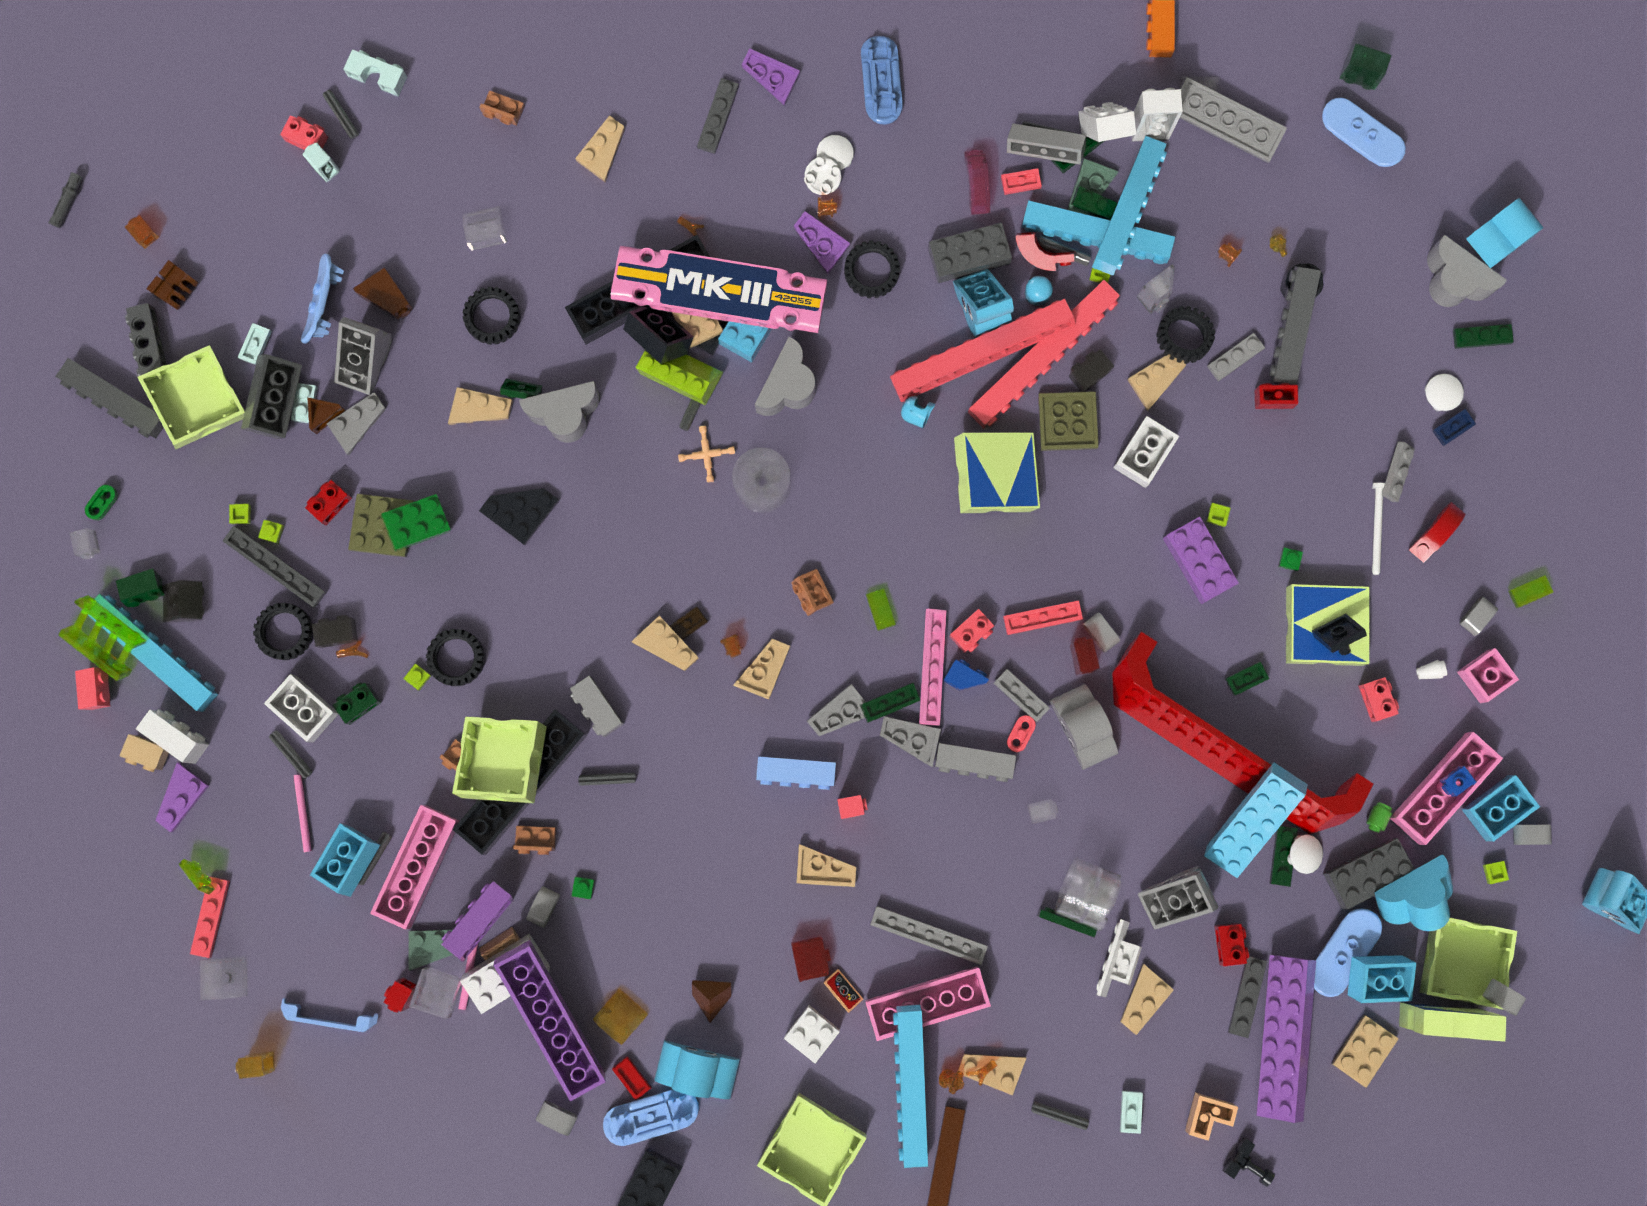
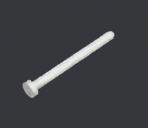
[1372,483,1385,575]

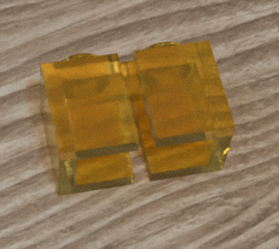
[236,1051,275,1079]

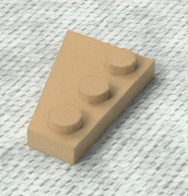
[575,116,625,183]
[1128,354,1186,411]
[448,387,513,425]
[631,616,699,671]
[733,639,790,700]
[797,844,856,887]
[1120,963,1174,1035]
[957,1054,1026,1095]

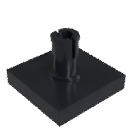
[1312,613,1367,655]

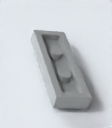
[1207,333,1265,382]
[1382,442,1415,502]
[993,669,1050,723]

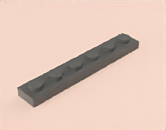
[222,526,327,608]

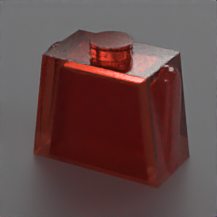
[1070,637,1100,676]
[791,937,831,982]

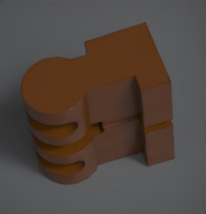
[146,260,199,310]

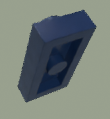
[1432,409,1476,446]

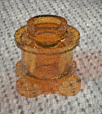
[818,197,837,219]
[1218,242,1242,267]
[720,634,744,658]
[939,1068,964,1094]

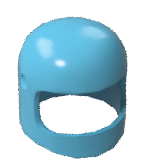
[1025,276,1053,306]
[901,396,936,428]

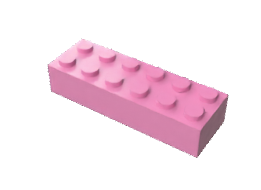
[1390,732,1503,845]
[370,805,460,930]
[865,966,991,1041]

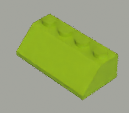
[635,350,723,406]

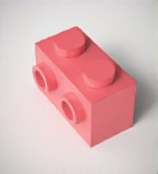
[280,115,328,150]
[949,609,994,653]
[75,667,110,710]
[1358,677,1399,722]

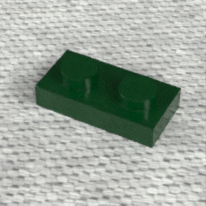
[500,378,542,399]
[1225,662,1269,696]

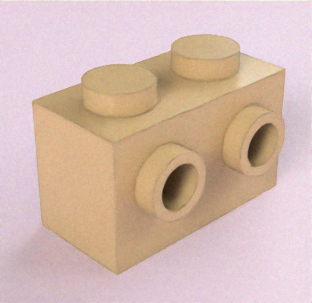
[120,734,169,772]

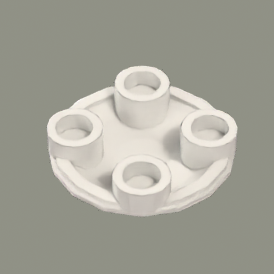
[817,135,853,170]
[804,157,841,195]
[1425,374,1464,411]
[1287,835,1323,874]

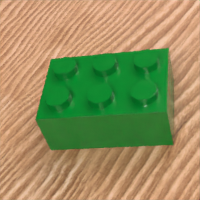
[381,494,451,552]

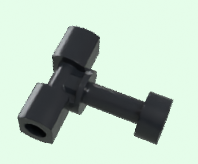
[1222,1137,1275,1187]

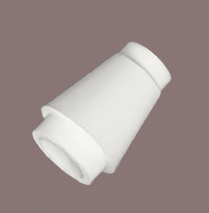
[1416,660,1447,679]

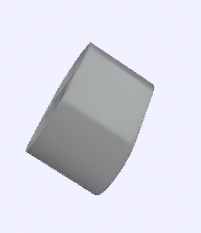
[1459,596,1498,636]
[1083,612,1120,653]
[1513,825,1552,845]
[526,886,560,928]
[1482,979,1526,1016]
[536,1101,578,1136]

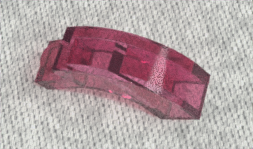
[964,150,990,215]

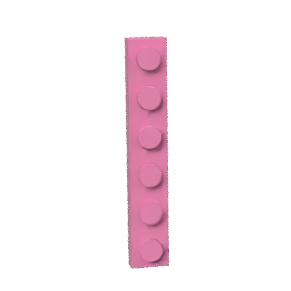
[919,609,946,726]

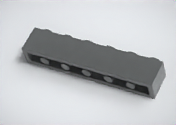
[1269,266,1321,385]
[55,358,164,439]

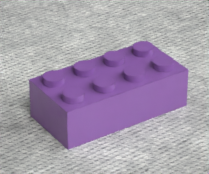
[1163,517,1239,604]
[441,881,513,962]

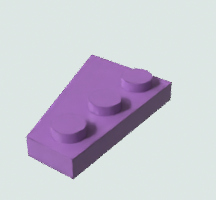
[742,48,800,106]
[794,211,850,274]
[155,762,209,832]

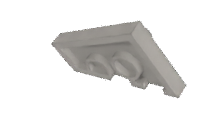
[327,392,386,455]
[807,684,866,736]
[880,716,941,767]

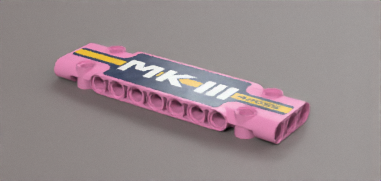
[611,246,827,333]

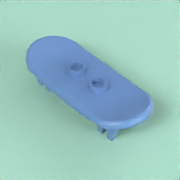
[861,36,902,125]

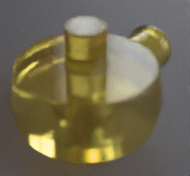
[1269,234,1287,257]

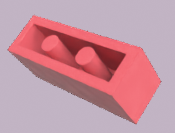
[837,795,868,819]

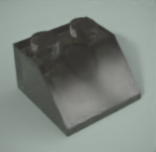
[163,580,204,623]

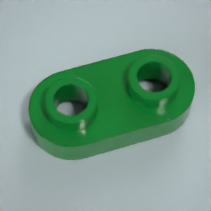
[85,485,118,520]

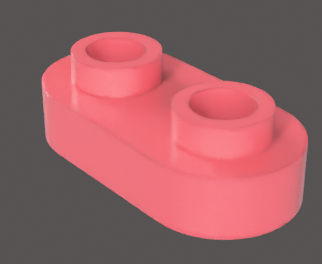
[1007,715,1036,752]

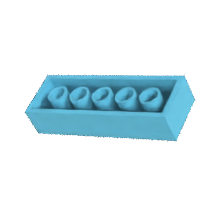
[1204,762,1308,878]

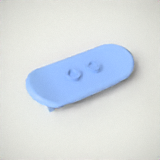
[1322,97,1406,167]
[301,253,344,344]
[1314,908,1382,997]
[603,1089,699,1146]

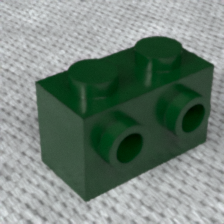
[116,568,165,608]
[333,682,382,725]

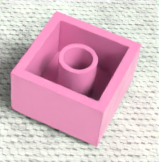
[1457,648,1519,703]

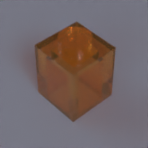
[124,215,159,249]

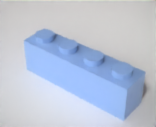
[756,757,836,790]

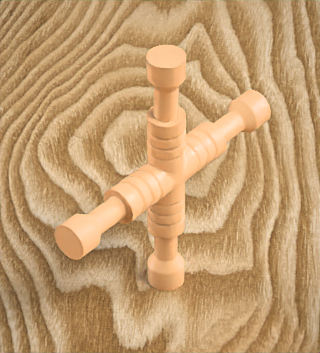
[678,426,735,483]

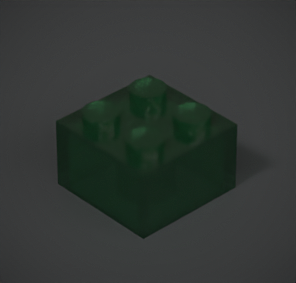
[1339,43,1392,90]

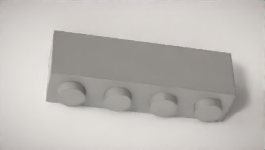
[1007,124,1086,165]
[935,743,1016,782]

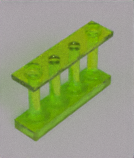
[58,595,147,681]

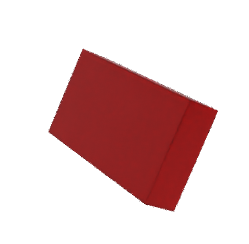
[612,1056,652,1100]

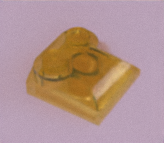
[593,988,648,1045]

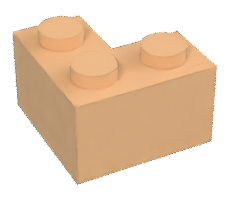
[1185,1092,1238,1141]

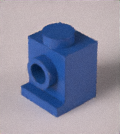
[1440,766,1477,797]

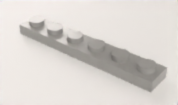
[870,906,988,965]

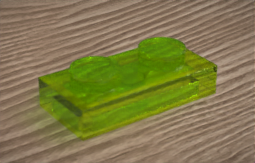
[1508,575,1554,608]
[866,589,896,631]
[179,859,215,895]

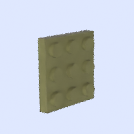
[1038,392,1098,451]
[348,494,414,557]

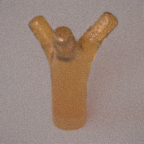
[677,216,704,236]
[336,641,368,658]
[966,1059,997,1086]

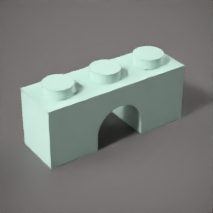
[343,50,407,97]

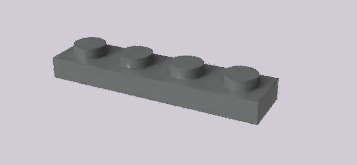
[697,78,739,154]
[1228,956,1267,1038]

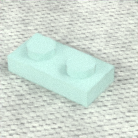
[238,323,272,365]
[291,383,318,423]
[1120,1091,1143,1134]

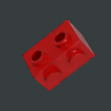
[1254,383,1298,409]
[305,480,352,526]
[1214,923,1249,966]
[383,978,421,1013]

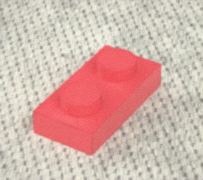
[1001,168,1042,195]

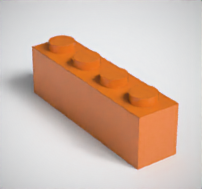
[1146,0,1175,58]

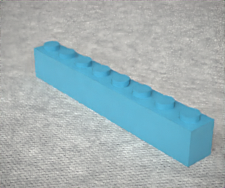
[1092,136,1167,276]
[1021,200,1175,264]
[84,594,218,712]
[893,1005,928,1168]

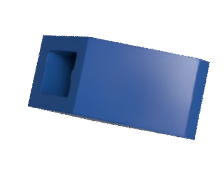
[943,659,989,691]

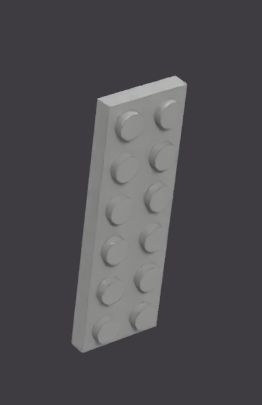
[1180,77,1287,163]

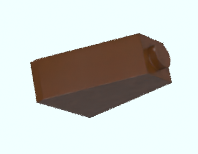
[353,268,413,319]

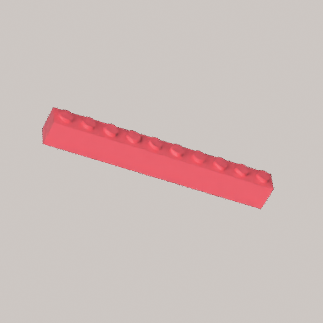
[968,280,1120,429]
[890,299,1075,402]

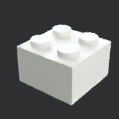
[784,1005,840,1063]

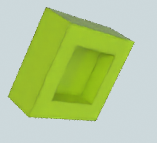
[1089,260,1110,283]
[1206,503,1231,527]
[229,504,251,524]
[258,520,284,544]
[403,664,431,691]
[1483,861,1509,884]

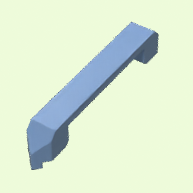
[281,998,378,1032]

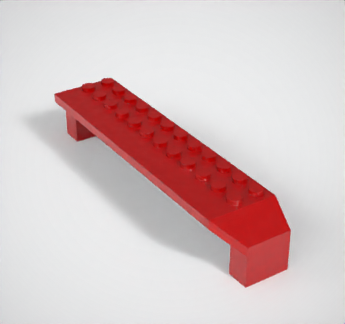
[1112,632,1374,834]

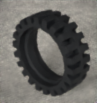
[844,240,900,299]
[462,287,520,345]
[1156,306,1215,364]
[253,603,314,660]
[426,629,485,686]

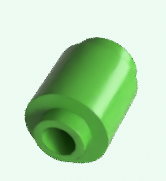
[1366,802,1392,833]

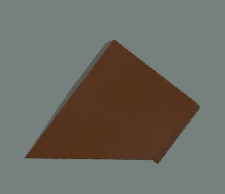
[307,397,346,435]
[692,980,731,1023]

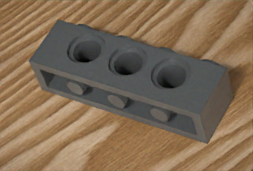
[125,303,167,377]

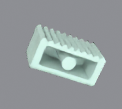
[303,143,340,182]

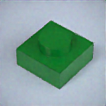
[1278,547,1303,571]
[571,877,595,899]

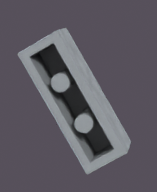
[570,676,624,737]

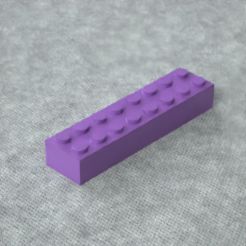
[493,940,606,1101]
[1257,955,1316,1123]

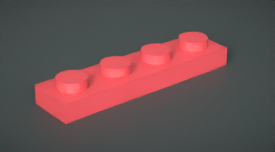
[1003,601,1083,635]
[190,877,230,958]

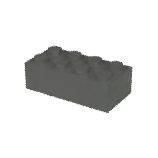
[928,223,1012,283]
[241,354,302,439]
[1323,838,1415,909]

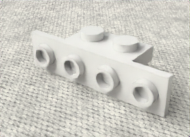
[1096,919,1142,997]

